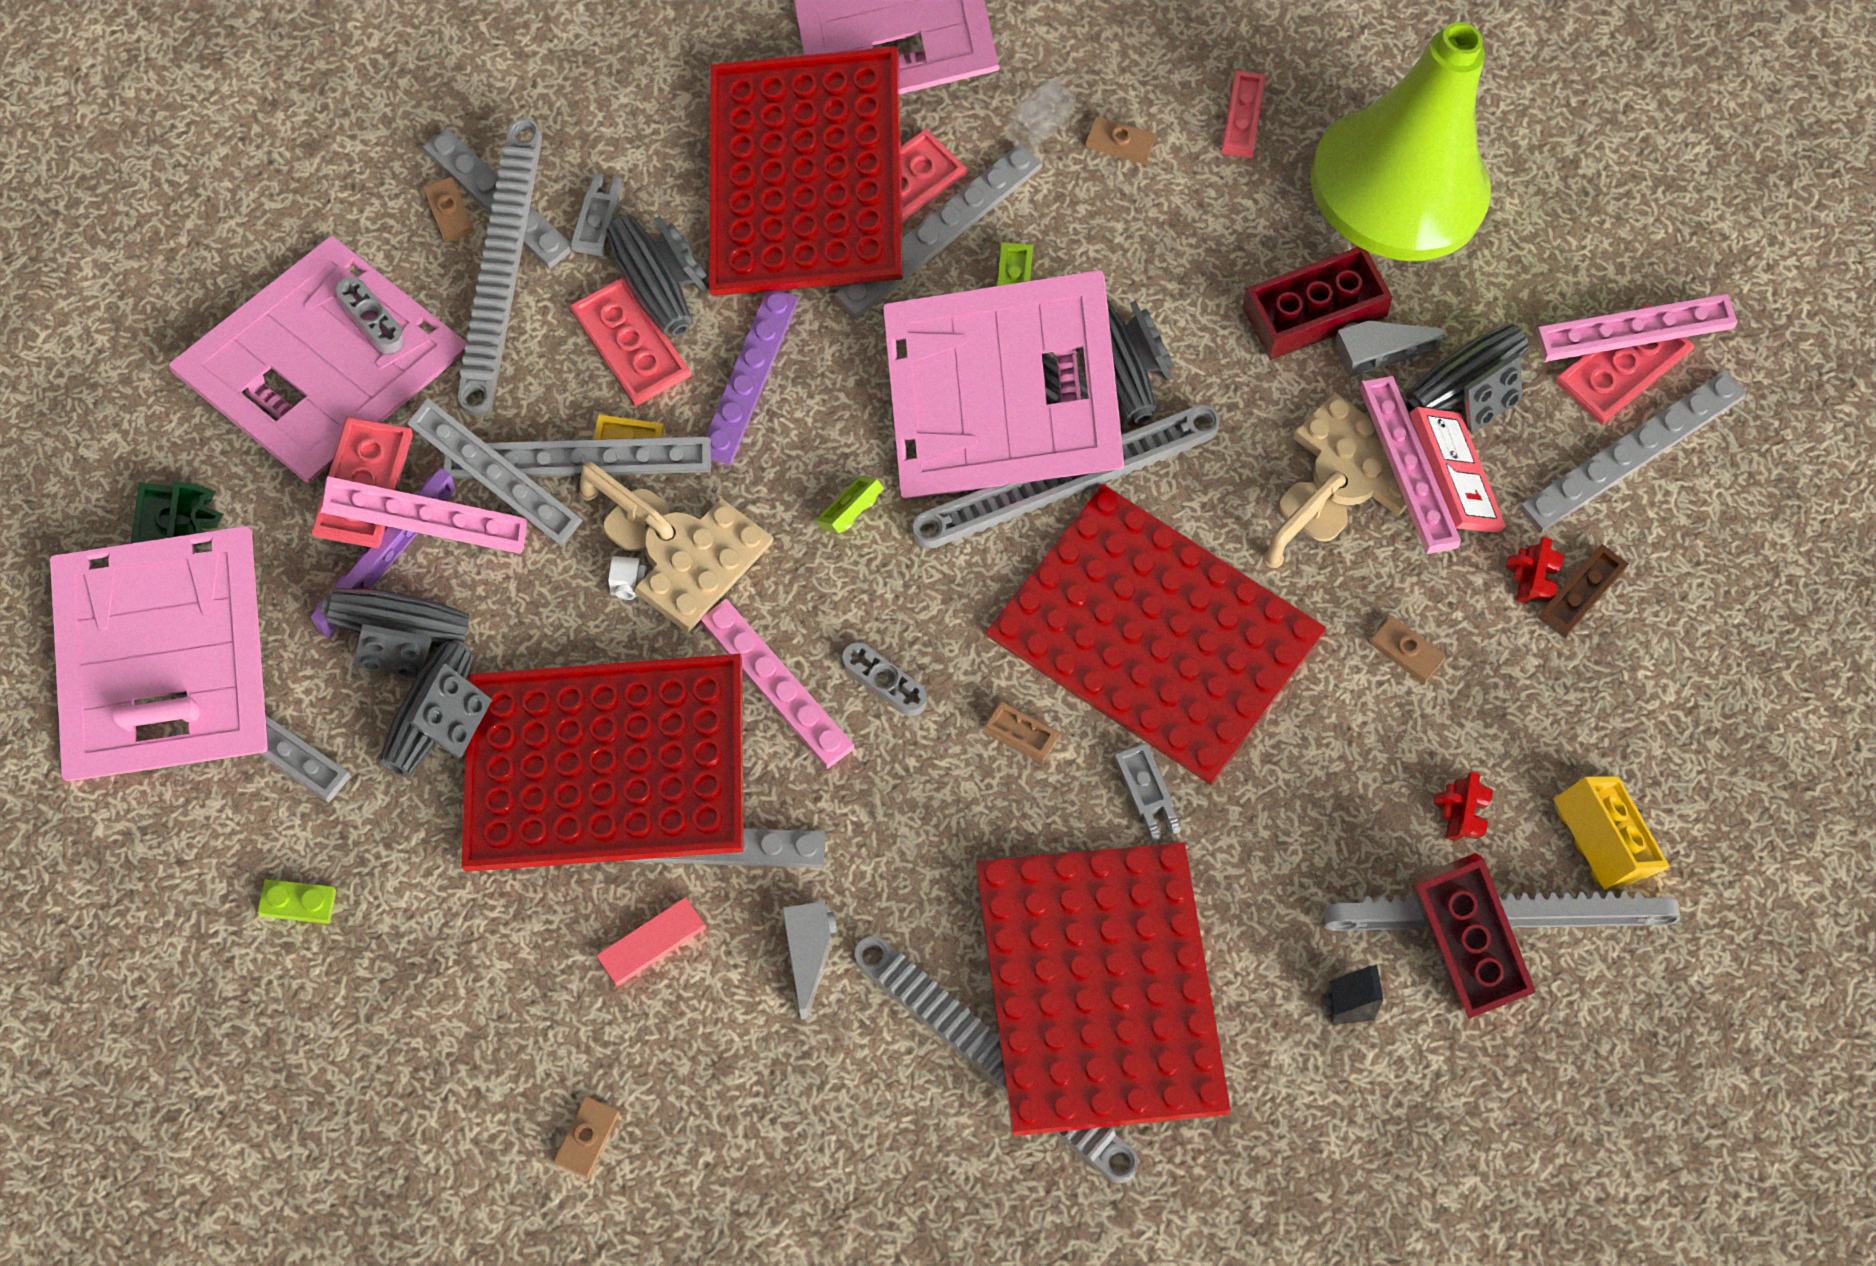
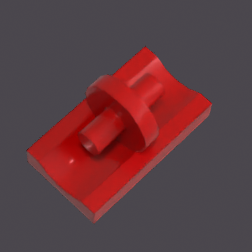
[1506,536,1564,603]
[1433,771,1493,841]

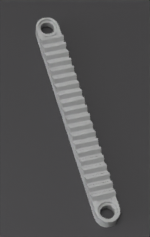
[458,118,542,416]
[912,405,1220,549]
[1323,891,1680,931]
[855,936,1138,1183]

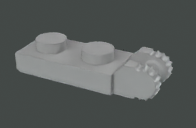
[571,173,623,257]
[1114,743,1181,842]

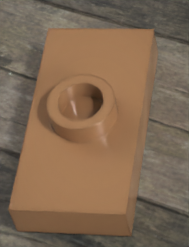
[1086,116,1156,165]
[423,176,475,243]
[1370,616,1446,684]
[983,700,1060,764]
[554,1096,620,1179]

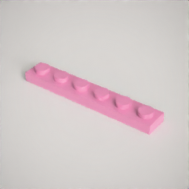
[1536,294,1737,361]
[1360,376,1461,554]
[320,476,527,554]
[700,599,854,769]

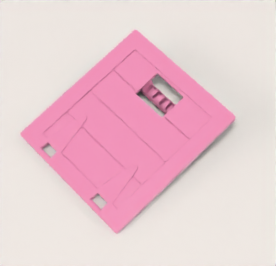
[794,0,999,94]
[169,236,467,483]
[883,270,1124,499]
[50,526,268,781]

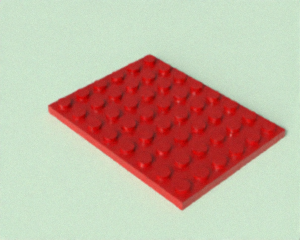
[709,46,903,296]
[986,484,1326,785]
[461,654,744,872]
[975,842,1231,1136]

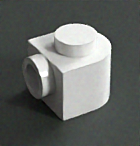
[609,556,647,600]

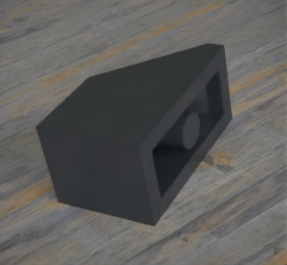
[1321,965,1384,1025]

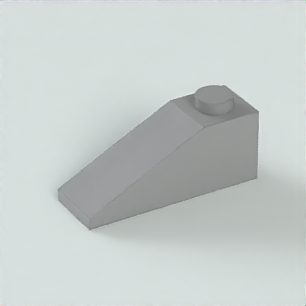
[1334,321,1444,378]
[783,901,837,1019]

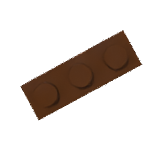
[1538,544,1629,638]

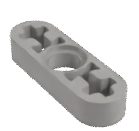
[336,277,403,354]
[842,643,927,716]

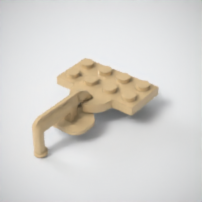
[1264,392,1407,568]
[579,461,774,633]

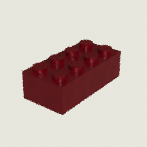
[1242,247,1393,360]
[1409,853,1536,1019]

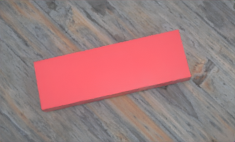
[1221,70,1266,158]
[596,897,706,987]

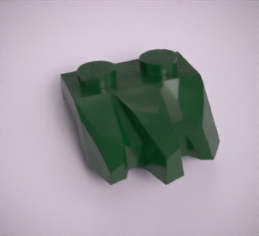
[131,481,224,544]

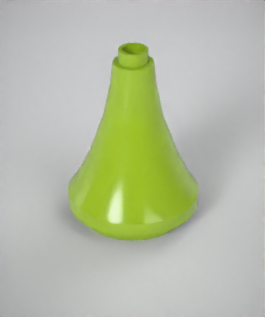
[1310,22,1491,261]

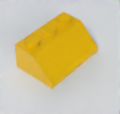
[1553,776,1670,890]

